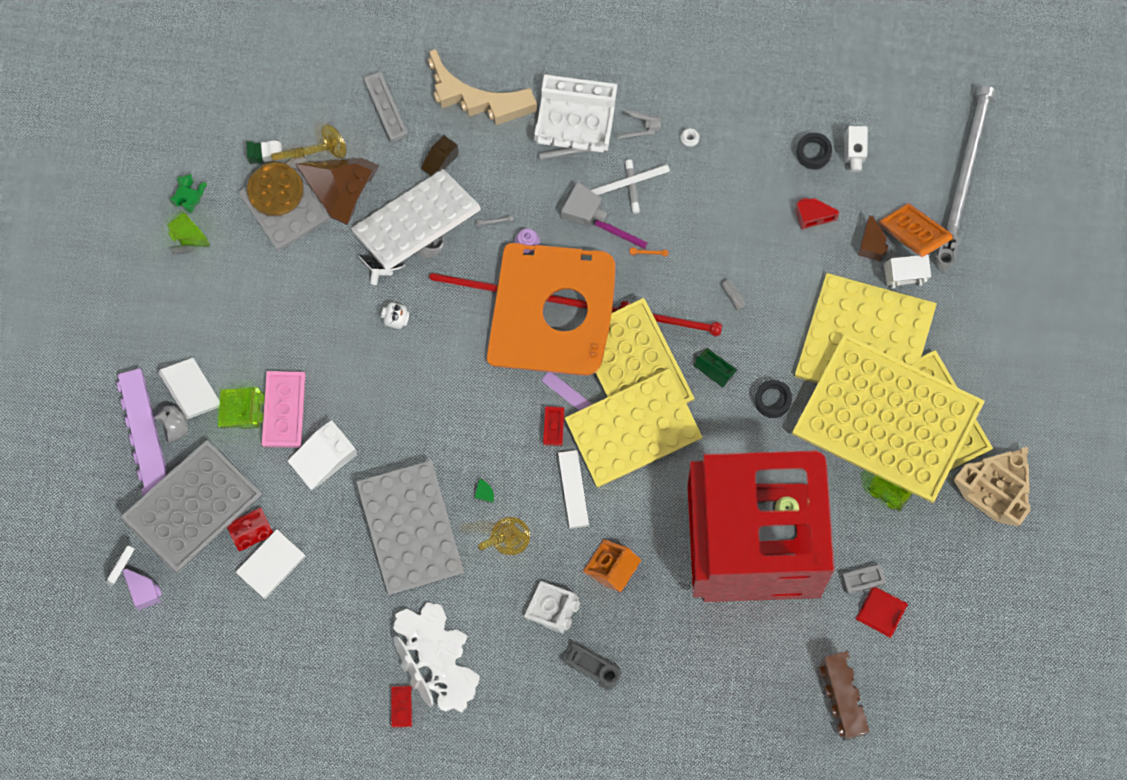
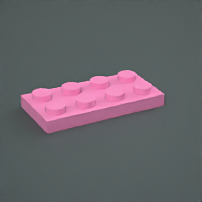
[262,371,306,448]

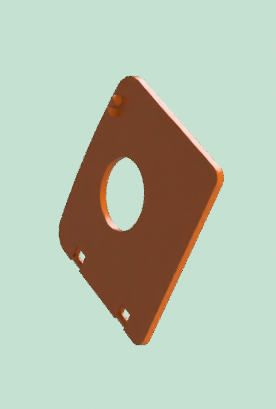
[487,243,616,376]

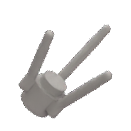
[617,109,661,139]

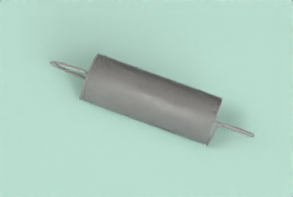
[166,245,198,254]

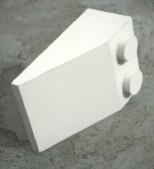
[288,420,357,491]

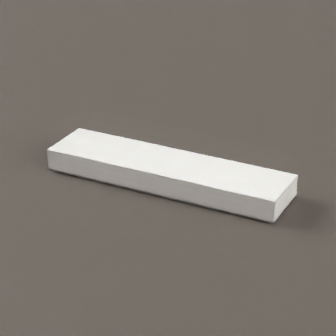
[558,450,589,529]

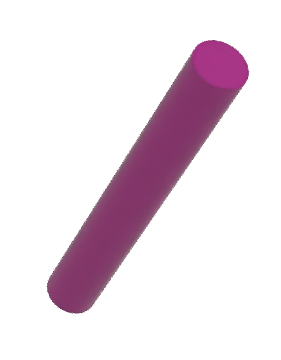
[595,220,648,249]

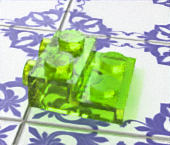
[218,387,265,429]
[868,476,913,512]

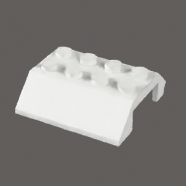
[534,75,617,152]

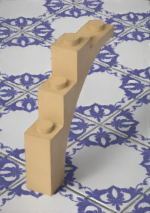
[427,49,537,125]

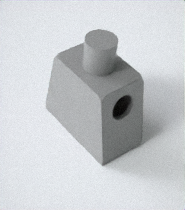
[561,182,608,227]

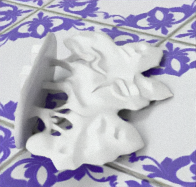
[393,602,480,712]

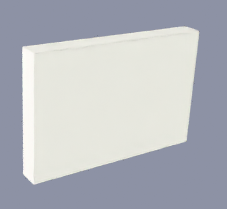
[159,358,221,419]
[236,530,306,599]

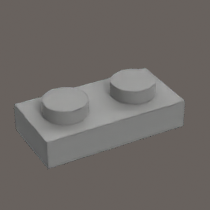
[842,564,886,594]

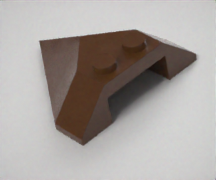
[296,158,379,225]

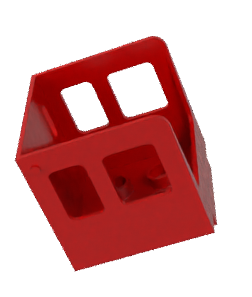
[687,451,834,602]

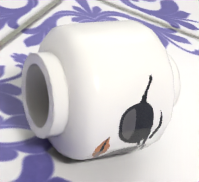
[380,302,410,329]

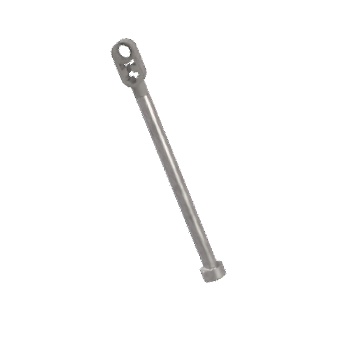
[935,85,996,271]

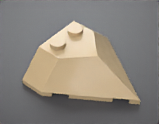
[954,446,1030,527]

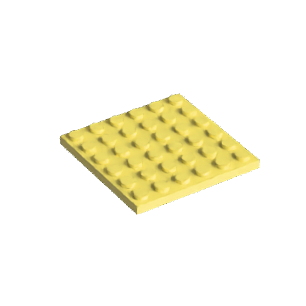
[795,273,937,384]

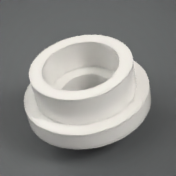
[681,128,699,147]

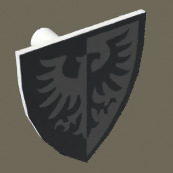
[358,255,405,285]

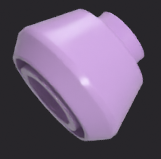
[515,229,540,253]

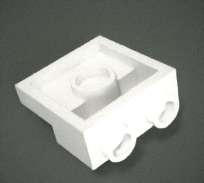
[524,581,580,634]

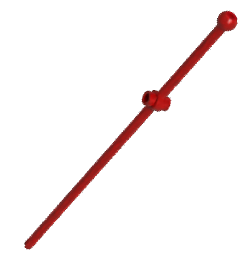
[429,273,723,337]

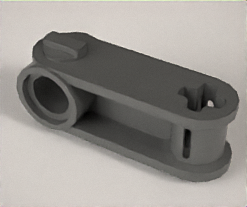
[562,644,622,691]

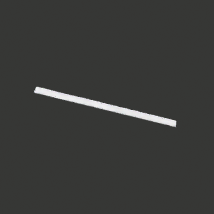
[590,165,670,195]

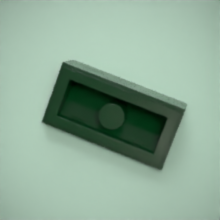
[694,348,737,387]

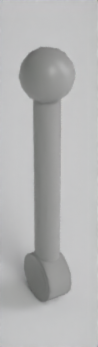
[475,215,514,227]

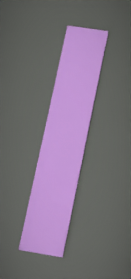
[541,372,593,411]

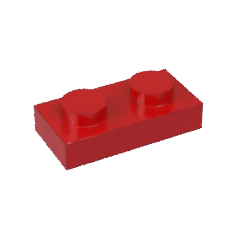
[543,406,565,446]
[391,686,412,728]

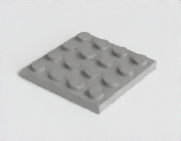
[238,154,332,252]

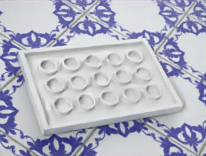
[351,169,481,271]

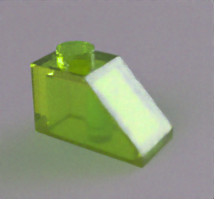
[167,212,210,247]

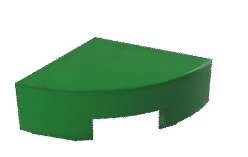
[475,479,494,503]

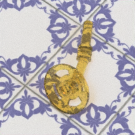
[271,124,347,161]
[478,517,530,556]

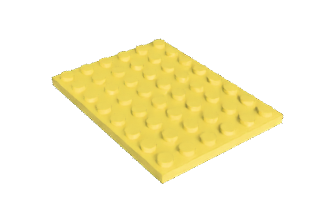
[792,334,985,503]

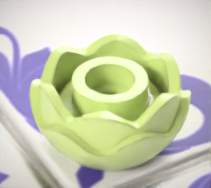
[775,496,799,511]

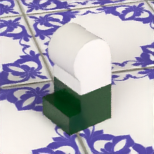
[246,141,282,164]

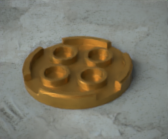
[247,162,304,216]

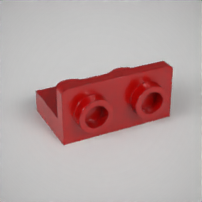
[227,507,273,551]

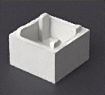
[884,255,931,289]

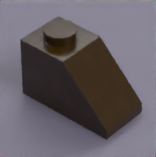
[421,135,459,177]

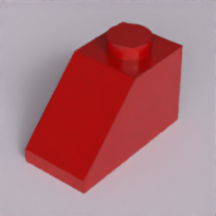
[795,198,839,230]

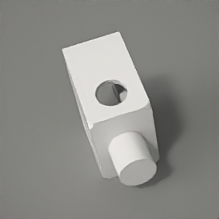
[844,126,867,172]

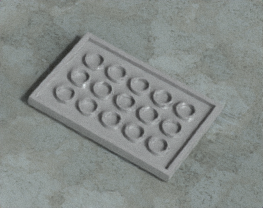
[120,440,262,574]
[356,460,464,596]

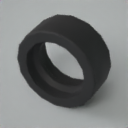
[796,132,833,170]
[755,380,792,418]

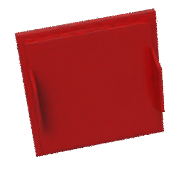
[855,587,908,638]

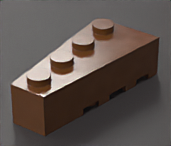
[818,651,870,741]

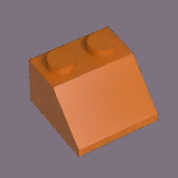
[583,540,641,593]

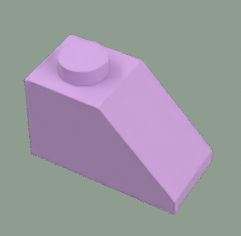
[123,569,162,610]

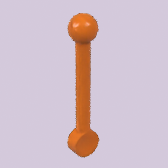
[629,247,669,257]

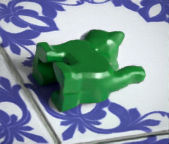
[170,174,207,214]

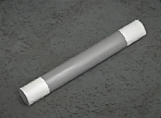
[625,160,640,214]

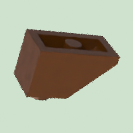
[858,215,889,261]

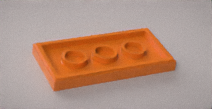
[879,203,953,257]

